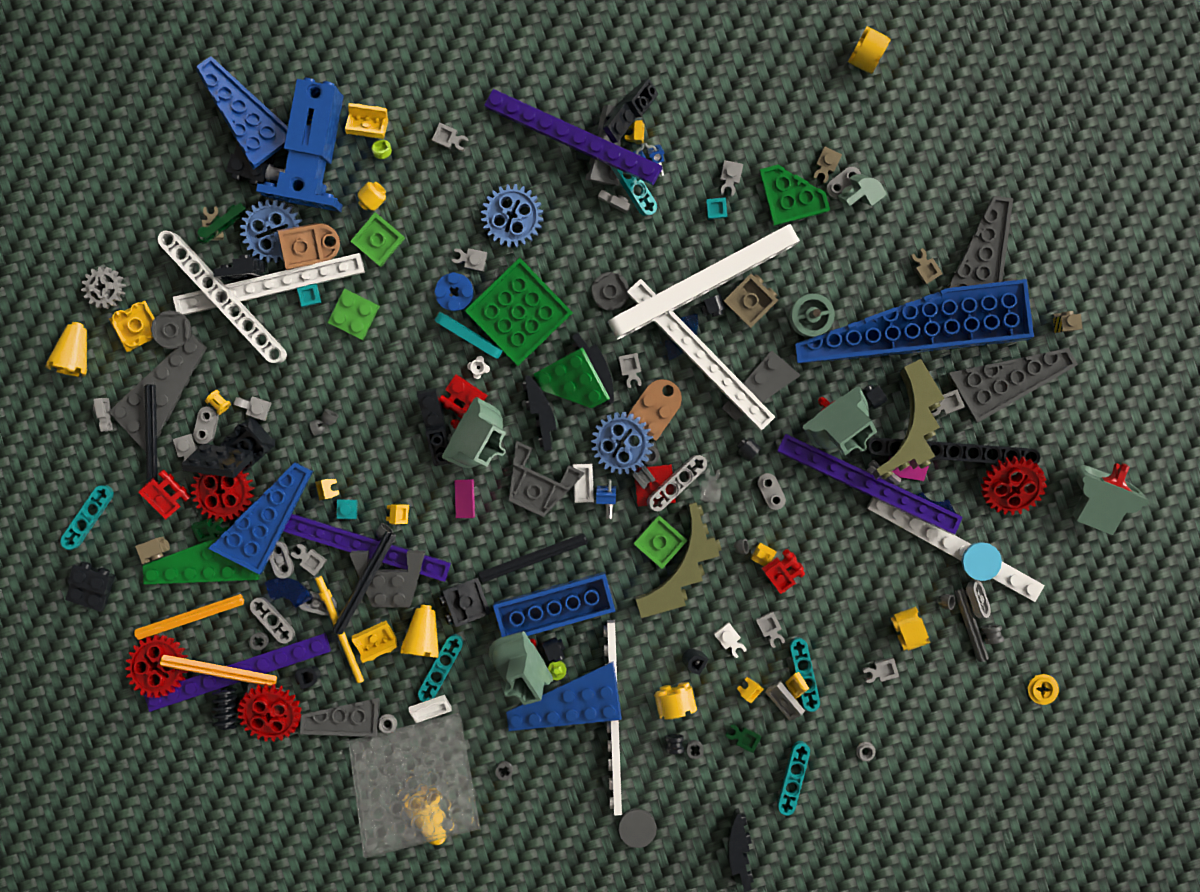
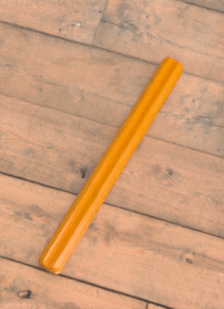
[134,594,244,640]
[160,655,277,687]

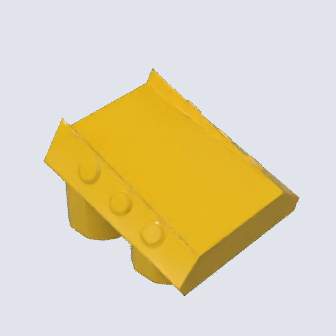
[109,300,155,352]

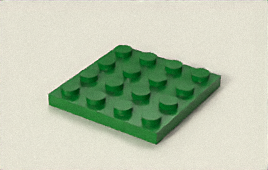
[465,258,573,366]

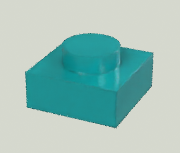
[706,197,728,220]
[297,284,322,307]
[337,499,358,519]

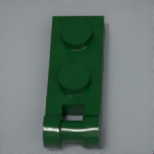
[198,202,246,244]

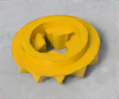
[1027,674,1059,705]

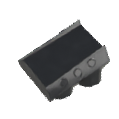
[220,417,275,472]

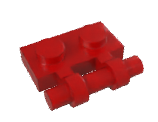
[439,374,488,419]
[138,469,191,519]
[762,549,805,594]

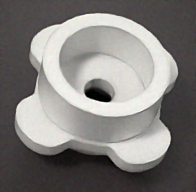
[467,356,490,379]

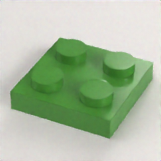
[351,212,405,267]
[328,289,380,340]
[633,515,688,569]

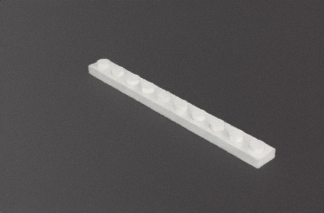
[173,253,365,315]
[627,279,775,431]
[867,497,1045,602]
[604,620,622,815]

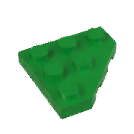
[759,164,830,227]
[534,347,610,408]

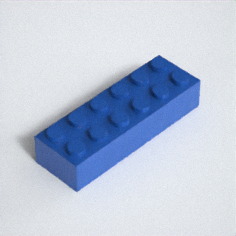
[493,572,615,637]

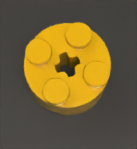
[848,26,891,74]
[890,606,930,651]
[654,682,697,719]

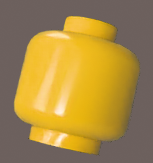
[357,182,386,211]

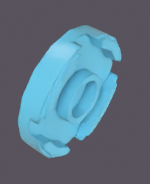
[961,542,1002,581]

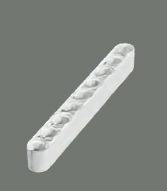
[158,231,287,364]

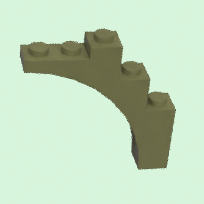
[872,359,945,480]
[636,502,722,618]

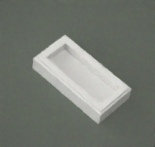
[573,464,594,503]
[409,695,452,723]

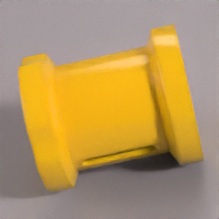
[205,390,231,415]

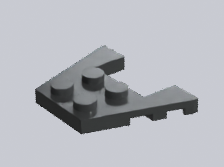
[509,441,585,517]
[350,550,426,607]

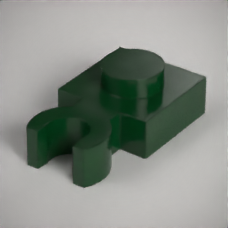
[191,518,228,542]
[725,723,762,753]

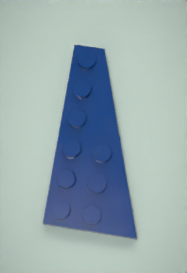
[196,56,288,170]
[208,463,313,575]
[506,661,622,731]

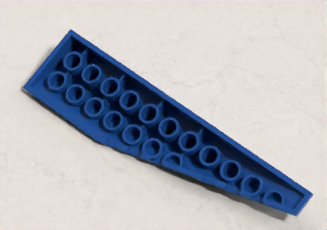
[795,279,1034,363]

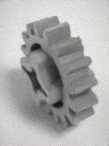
[81,267,126,309]

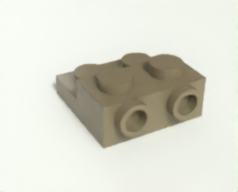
[723,274,778,328]

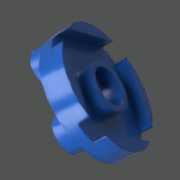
[434,272,474,311]

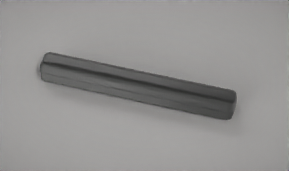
[954,588,989,662]

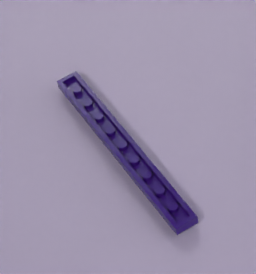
[484,89,663,185]
[777,434,963,535]
[283,513,451,582]
[144,633,331,712]

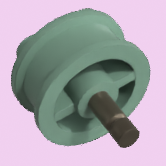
[789,293,835,338]

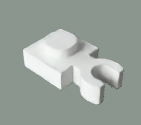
[714,622,746,658]

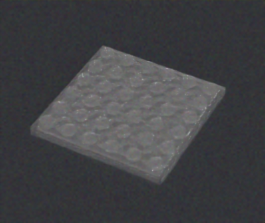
[348,713,480,858]

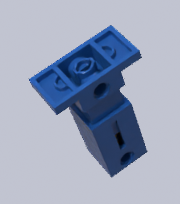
[256,77,344,212]

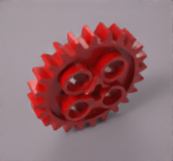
[981,456,1047,515]
[191,470,254,522]
[125,635,188,698]
[238,683,302,742]

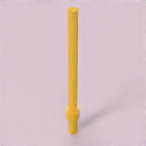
[315,576,364,683]

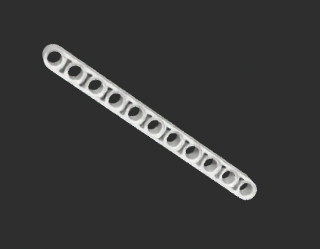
[607,224,800,339]

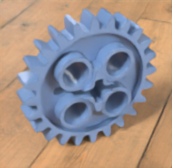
[481,184,544,248]
[240,200,302,263]
[591,412,654,474]

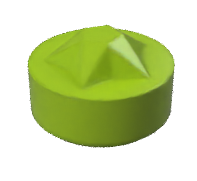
[371,140,392,159]
[548,661,567,680]

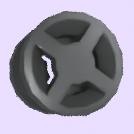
[632,465,656,489]
[982,624,1004,644]

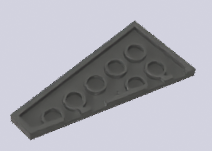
[948,196,1013,288]
[108,334,207,452]
[947,348,1078,423]

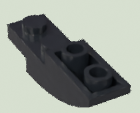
[602,78,658,143]
[572,333,614,404]
[522,375,557,451]
[417,388,451,466]
[728,808,754,892]

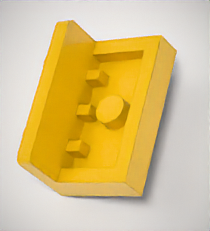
[345,103,388,139]
[351,620,397,663]

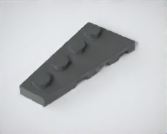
[585,105,621,186]
[721,350,800,421]
[300,698,380,737]

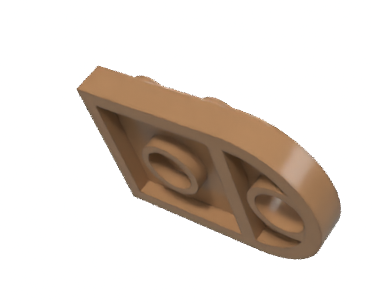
[277,223,340,270]
[627,380,682,441]

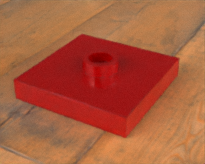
[635,464,676,507]

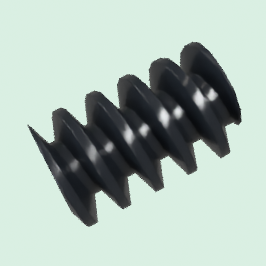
[212,687,237,730]

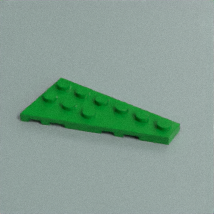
[143,536,260,584]

